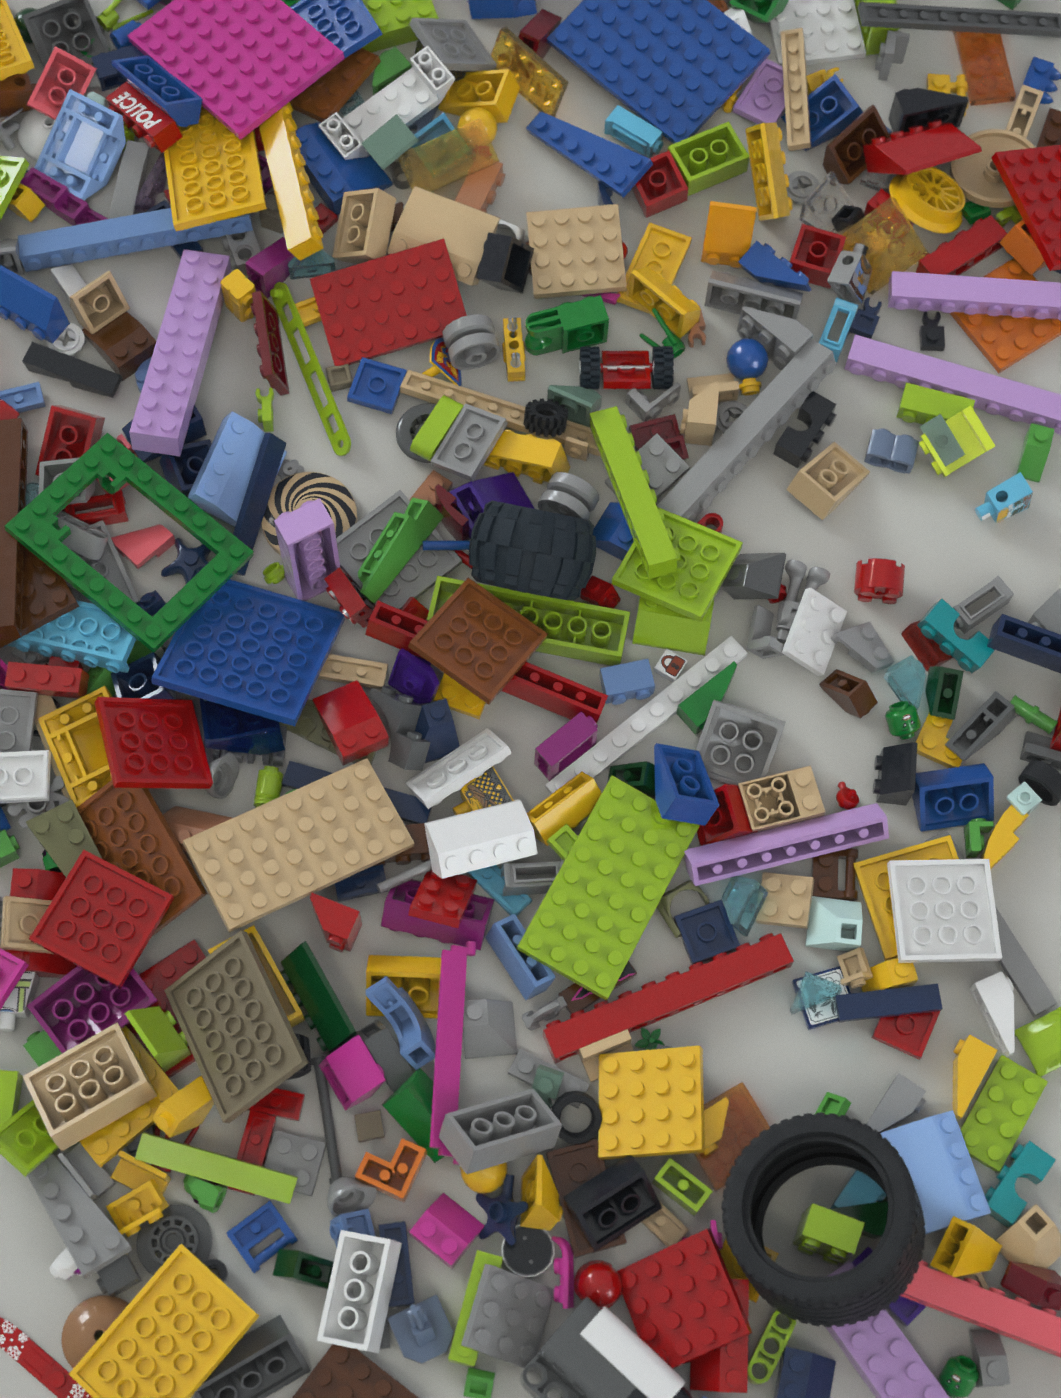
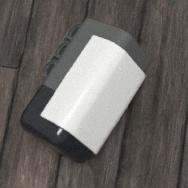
[520,1297,692,1398]

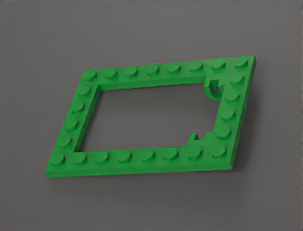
[5,433,254,653]

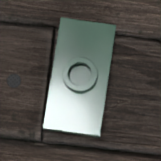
[920,414,965,467]

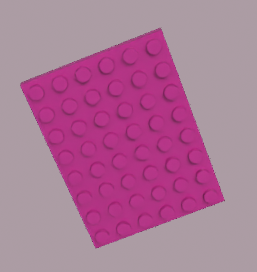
[127,0,345,140]

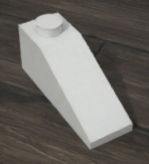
[970,971,1015,1058]

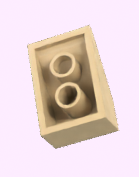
[786,442,870,520]

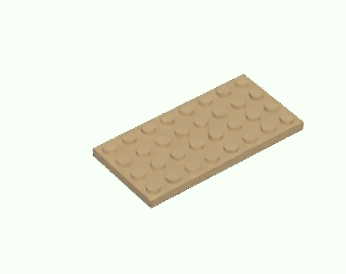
[183,758,415,933]

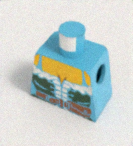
[975,472,1033,523]

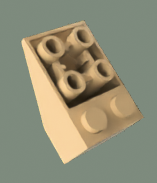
[738,765,825,831]

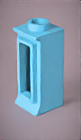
[604,105,663,158]
[819,297,858,362]

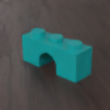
[917,599,995,673]
[984,1140,1056,1228]

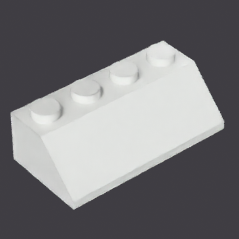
[424,800,538,879]
[317,1230,402,1354]

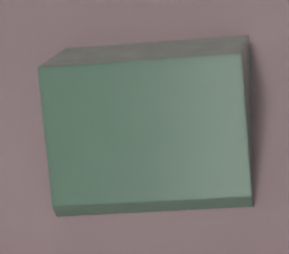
[361,114,419,170]

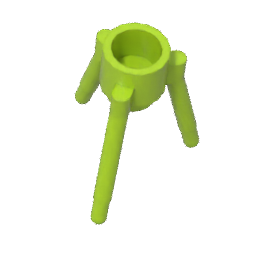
[96,0,154,32]

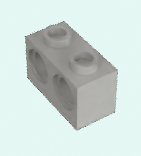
[221,230,261,276]

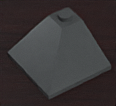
[22,0,110,68]

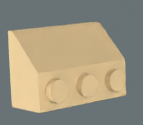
[332,188,396,264]

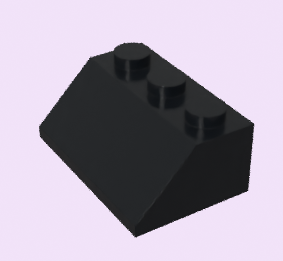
[563,1155,662,1251]

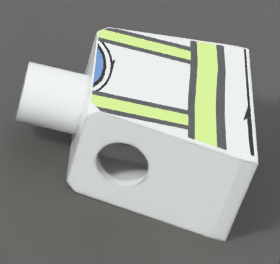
[0,971,39,1032]

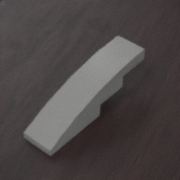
[109,140,150,219]

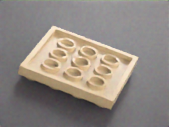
[526,204,627,299]

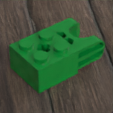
[525,295,609,355]

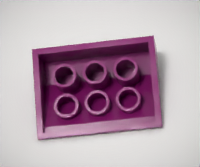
[27,966,158,1054]

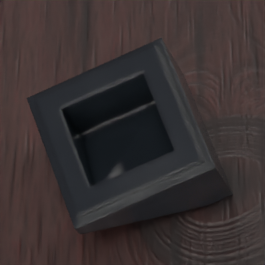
[831,205,866,232]

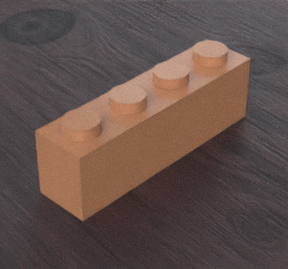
[455,154,505,213]

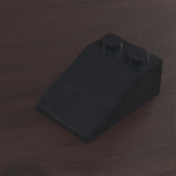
[888,88,969,133]

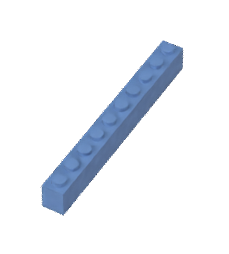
[18,208,253,272]

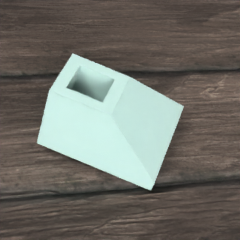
[805,896,863,952]

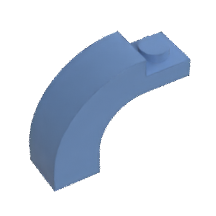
[366,976,436,1070]

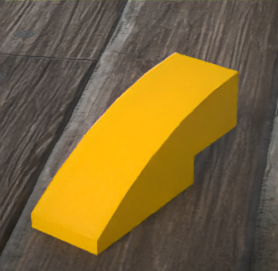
[980,804,1029,870]

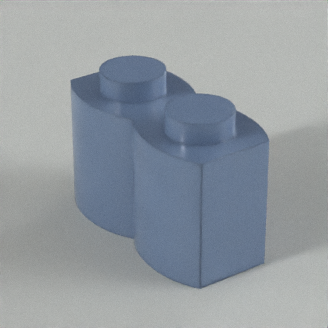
[864,429,919,474]

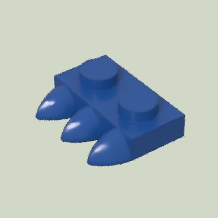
[1023,56,1061,104]

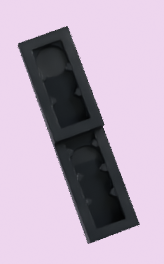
[22,342,123,398]

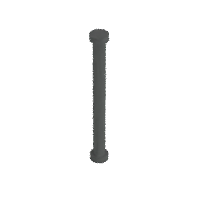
[311,1056,345,1185]

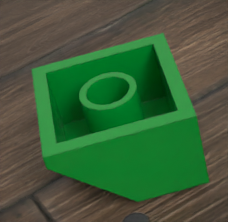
[729,0,789,23]

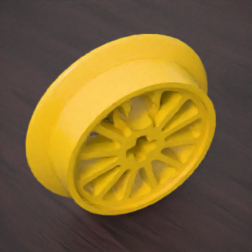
[889,167,965,233]

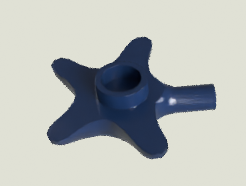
[161,538,211,585]
[476,1174,528,1245]

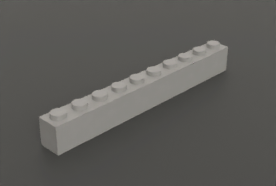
[657,339,836,522]

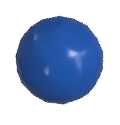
[726,339,768,380]

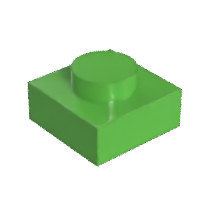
[815,1092,851,1116]
[463,1367,495,1398]

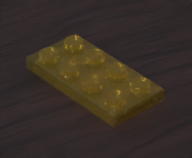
[491,27,569,117]
[398,118,500,192]

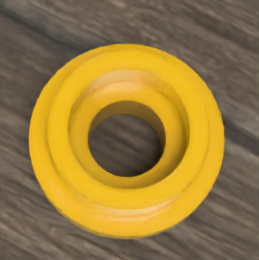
[739,378,762,396]

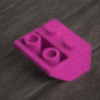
[319,1035,386,1111]

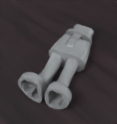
[776,560,830,644]

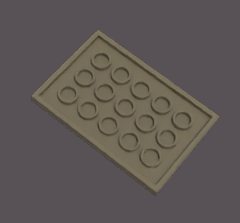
[164,930,308,1123]

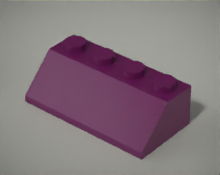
[381,879,495,950]

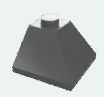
[722,553,786,599]

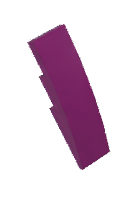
[20,167,108,226]

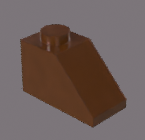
[819,669,878,718]

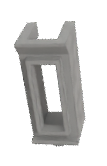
[953,575,1014,634]
[501,860,564,896]

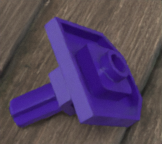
[388,648,440,704]

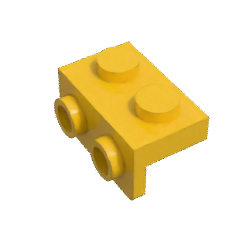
[106,1178,169,1238]

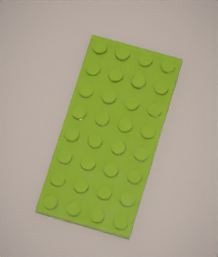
[516,775,699,1000]

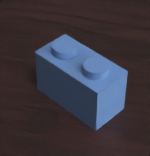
[599,659,655,705]

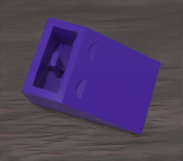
[449,472,535,539]

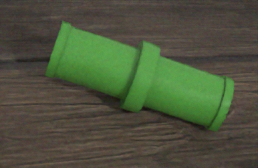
[1010,695,1058,734]

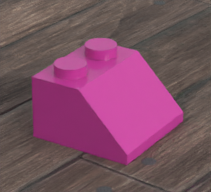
[409,1193,485,1269]

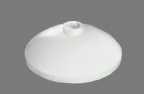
[18,109,55,161]

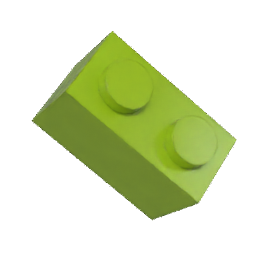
[652,1158,713,1216]

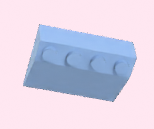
[187,411,287,527]
[881,1110,991,1235]

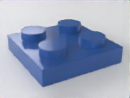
[347,357,407,414]

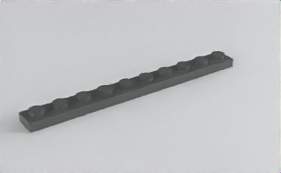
[857,2,1061,37]

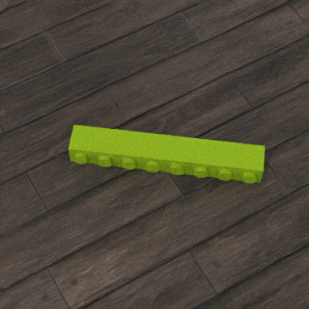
[589,406,680,579]

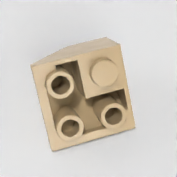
[995,1204,1061,1269]

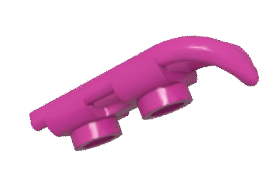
[551,1236,574,1309]

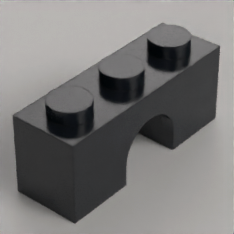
[773,391,837,468]

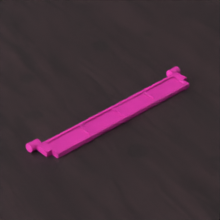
[430,941,476,1165]

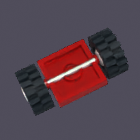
[579,346,674,389]

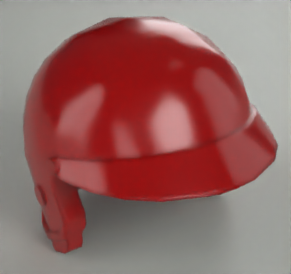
[573,1260,622,1310]

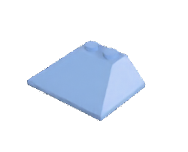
[34,89,126,200]

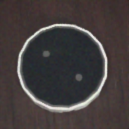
[501,1224,555,1278]

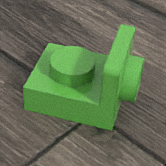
[964,818,994,858]

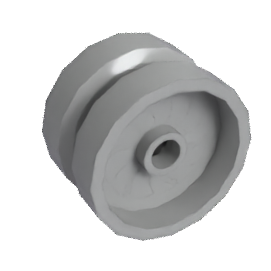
[443,314,500,370]
[538,472,599,520]

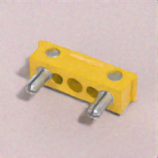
[502,316,526,382]

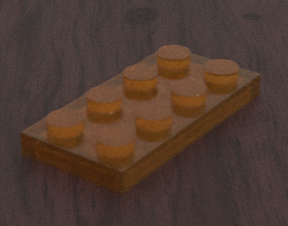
[953,31,1016,106]

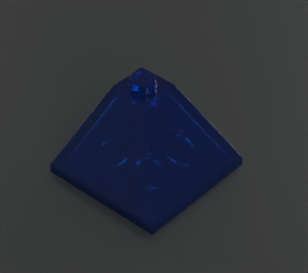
[200,698,285,755]

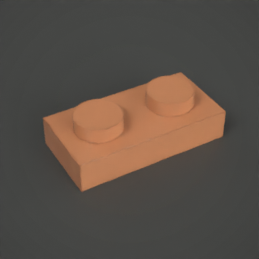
[409,470,453,508]

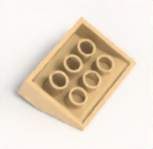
[387,186,500,286]
[22,1022,157,1151]

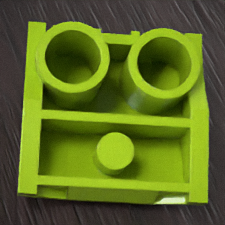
[1014,1007,1061,1077]

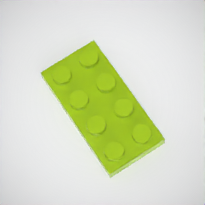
[960,1055,1048,1173]

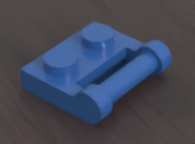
[226,1201,298,1273]

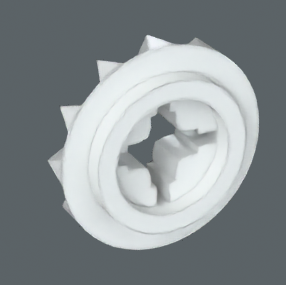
[47,323,85,357]

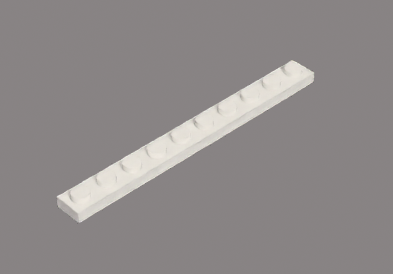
[545,636,748,794]

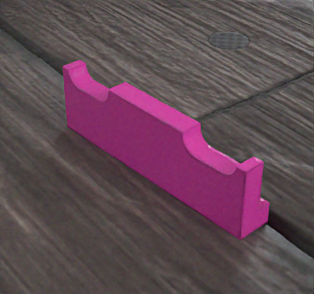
[582,292,620,305]

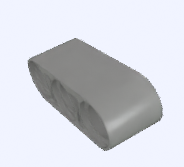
[56,511,109,560]

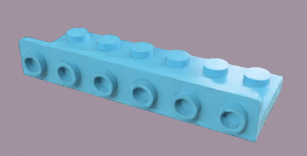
[4,600,136,673]

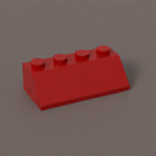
[689,1279,749,1393]

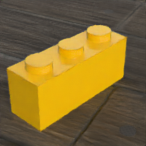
[527,772,602,846]

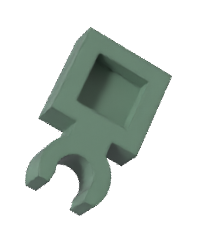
[532,1064,564,1109]

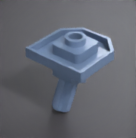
[387,1294,454,1364]

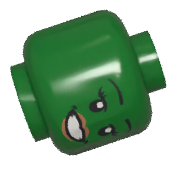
[885,701,921,740]
[938,1355,979,1398]

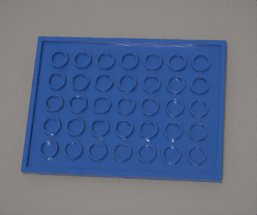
[546,0,771,144]

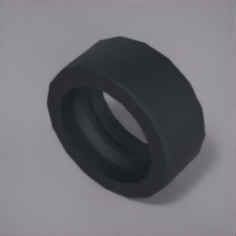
[1018,760,1061,806]
[551,1091,602,1144]

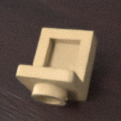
[837,947,873,989]

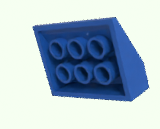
[295,122,393,215]

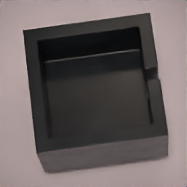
[477,232,534,294]

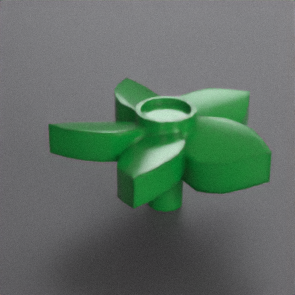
[634,1027,665,1050]

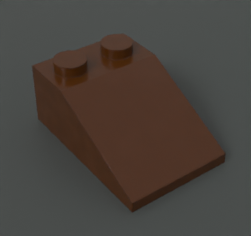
[82,311,156,381]

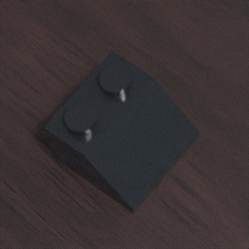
[873,742,918,806]

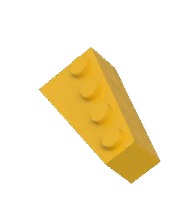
[484,429,570,485]

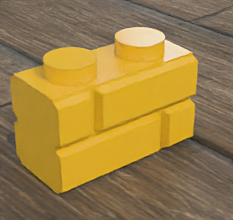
[220,269,256,322]

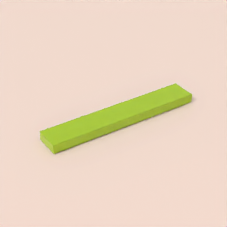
[135,1132,298,1204]

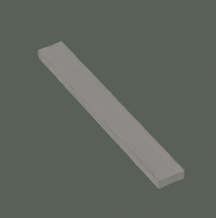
[925,829,1057,1017]

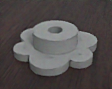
[277,460,305,480]

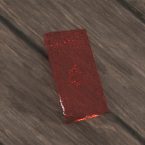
[901,621,953,672]

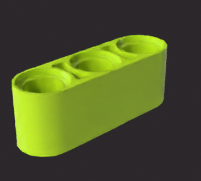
[410,395,464,462]
[748,1310,796,1385]

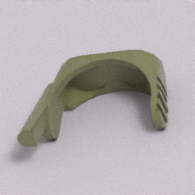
[656,880,710,938]

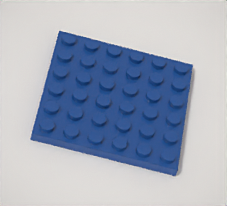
[152,579,345,726]

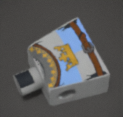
[827,243,872,304]

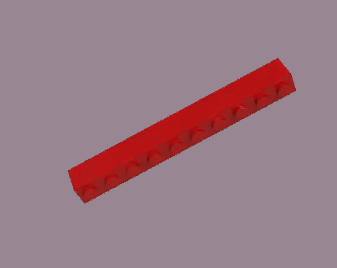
[365,601,608,724]
[543,933,794,1064]

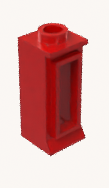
[62,490,129,525]

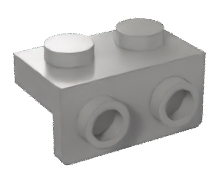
[875,30,910,81]

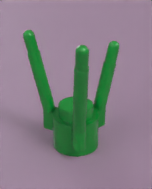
[639,308,686,359]

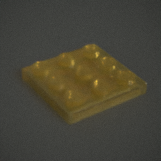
[841,197,928,295]

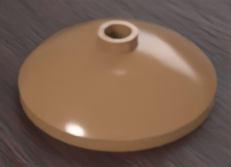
[61,1295,129,1368]

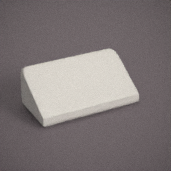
[50,264,87,302]

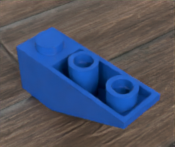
[738,241,812,292]

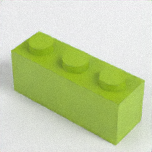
[896,382,975,424]

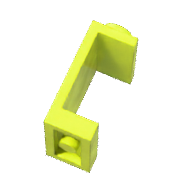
[918,405,995,477]

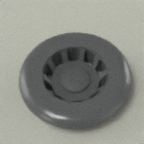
[396,403,436,463]
[137,1204,212,1275]

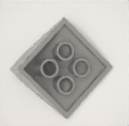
[696,700,786,785]

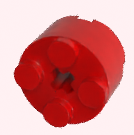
[854,558,905,604]

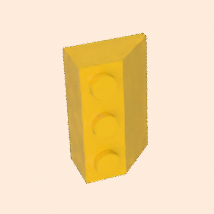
[629,267,701,339]
[366,955,441,1018]

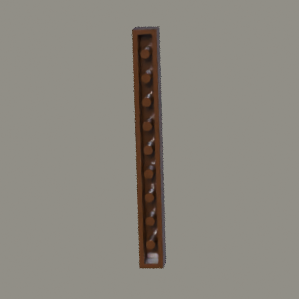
[0,418,28,640]

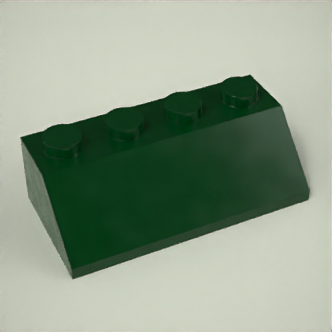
[280,941,357,1054]

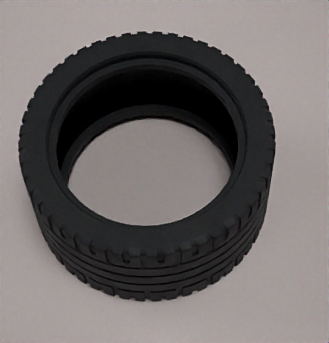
[721,1113,925,1327]

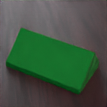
[381,1068,445,1163]

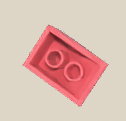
[27,46,97,120]

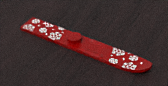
[0,1318,93,1398]

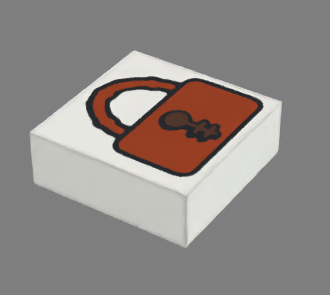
[654,649,688,682]

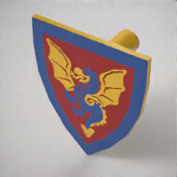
[422,338,462,386]

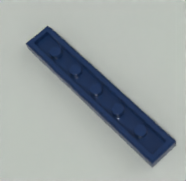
[233,433,286,576]
[282,761,433,824]

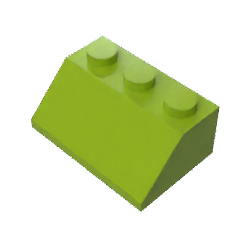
[632,597,714,656]

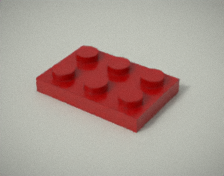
[408,870,477,929]

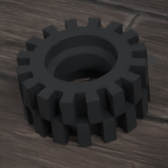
[523,399,568,437]

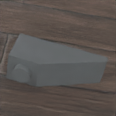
[945,691,1016,761]

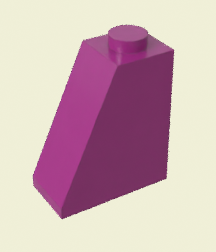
[245,237,302,299]

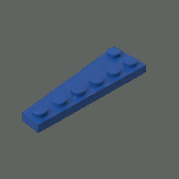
[526,111,653,198]

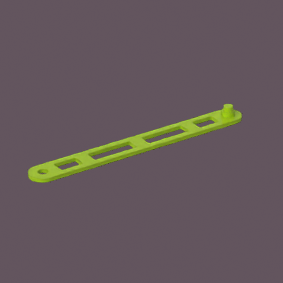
[270,282,351,456]

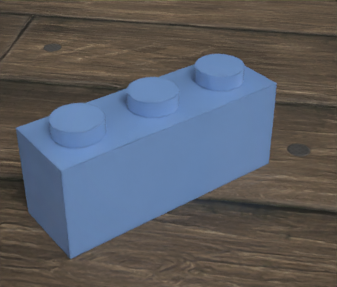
[485,914,556,1000]

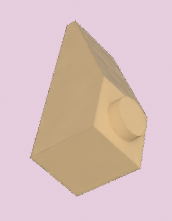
[1006,85,1044,138]

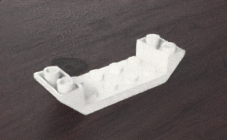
[318,46,455,160]

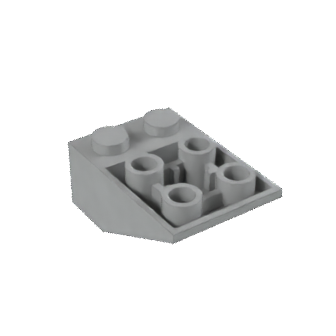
[737,306,813,370]

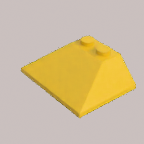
[38,686,113,808]

